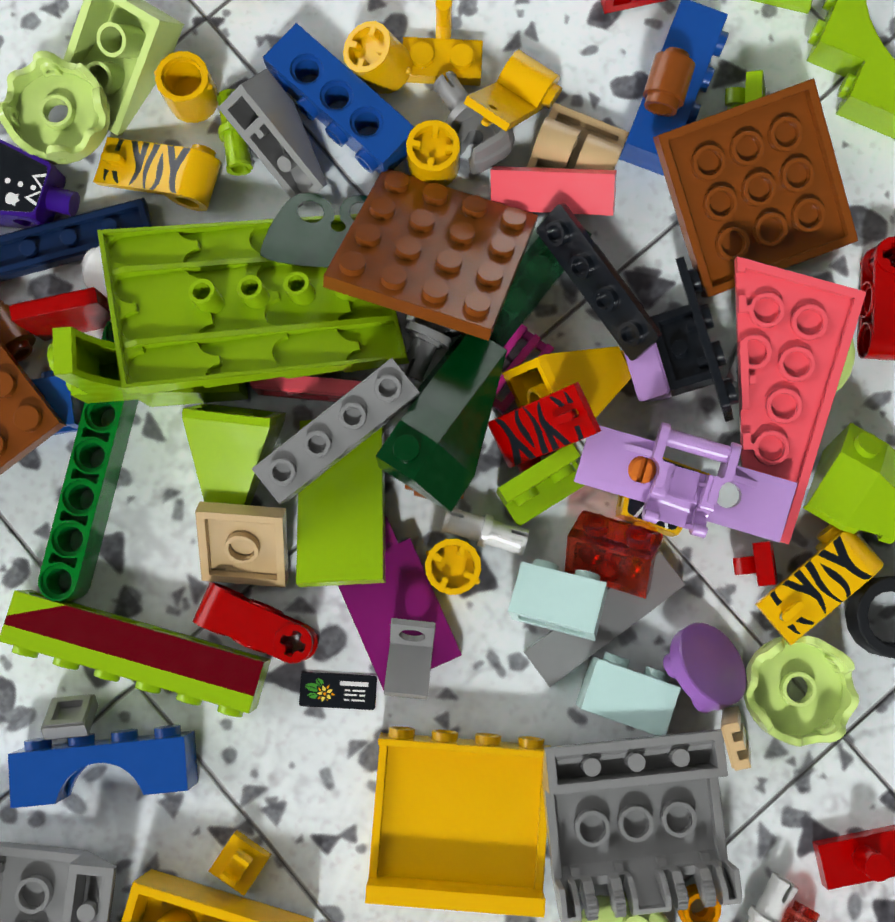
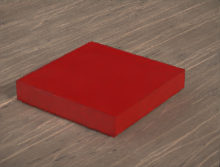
[9,287,111,341]

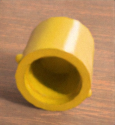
[343,21,413,94]
[154,51,219,123]
[406,120,460,186]
[425,538,481,595]

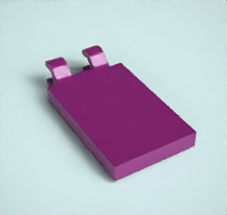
[338,516,462,690]

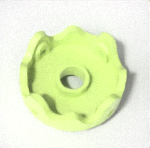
[0,51,110,165]
[743,635,859,747]

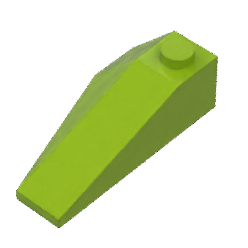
[803,423,895,544]

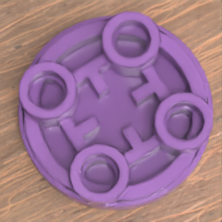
[663,622,747,713]

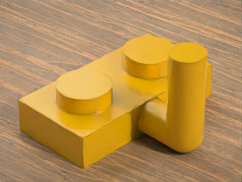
[403,0,483,86]

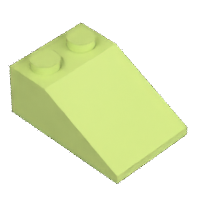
[63,0,184,136]

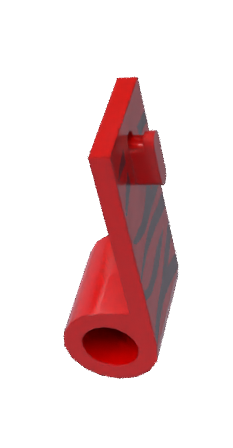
[488,382,601,472]

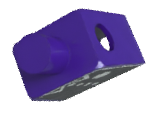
[0,139,80,229]

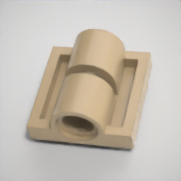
[527,103,629,170]

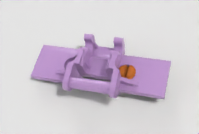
[573,422,798,543]

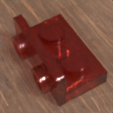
[564,511,663,599]

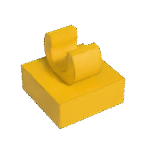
[209,830,272,896]

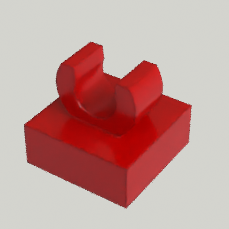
[733,541,778,586]

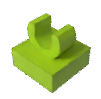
[725,70,766,110]

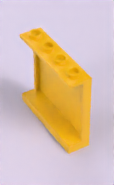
[365,726,551,918]

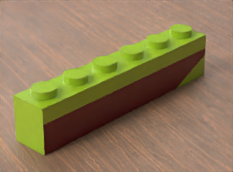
[0,590,271,717]

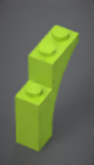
[807,0,895,139]

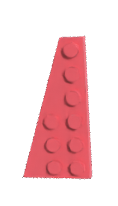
[734,256,866,545]

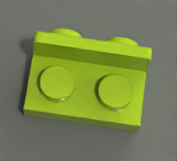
[496,443,585,526]

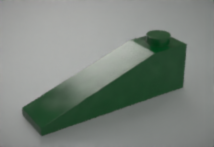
[376,334,507,513]

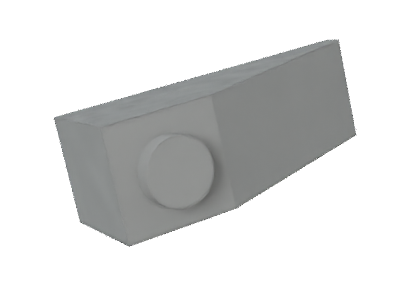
[218,69,327,207]

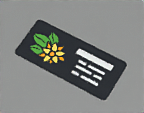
[299,672,377,710]

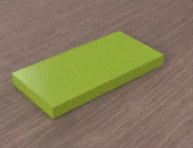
[296,420,386,587]

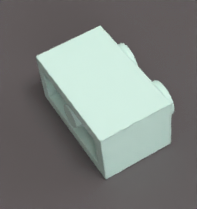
[508,559,607,641]
[576,651,681,736]

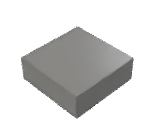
[41,694,98,740]

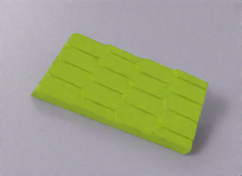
[97,214,409,394]

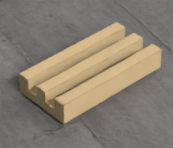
[721,706,751,771]

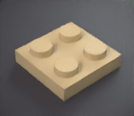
[195,501,289,587]

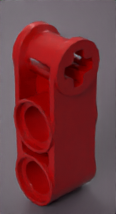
[857,236,895,361]
[192,582,319,664]

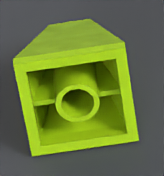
[182,403,286,505]

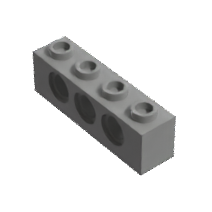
[252,358,420,504]

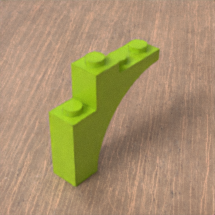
[47,327,248,407]

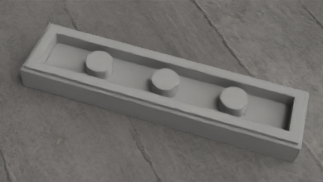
[523,551,685,687]

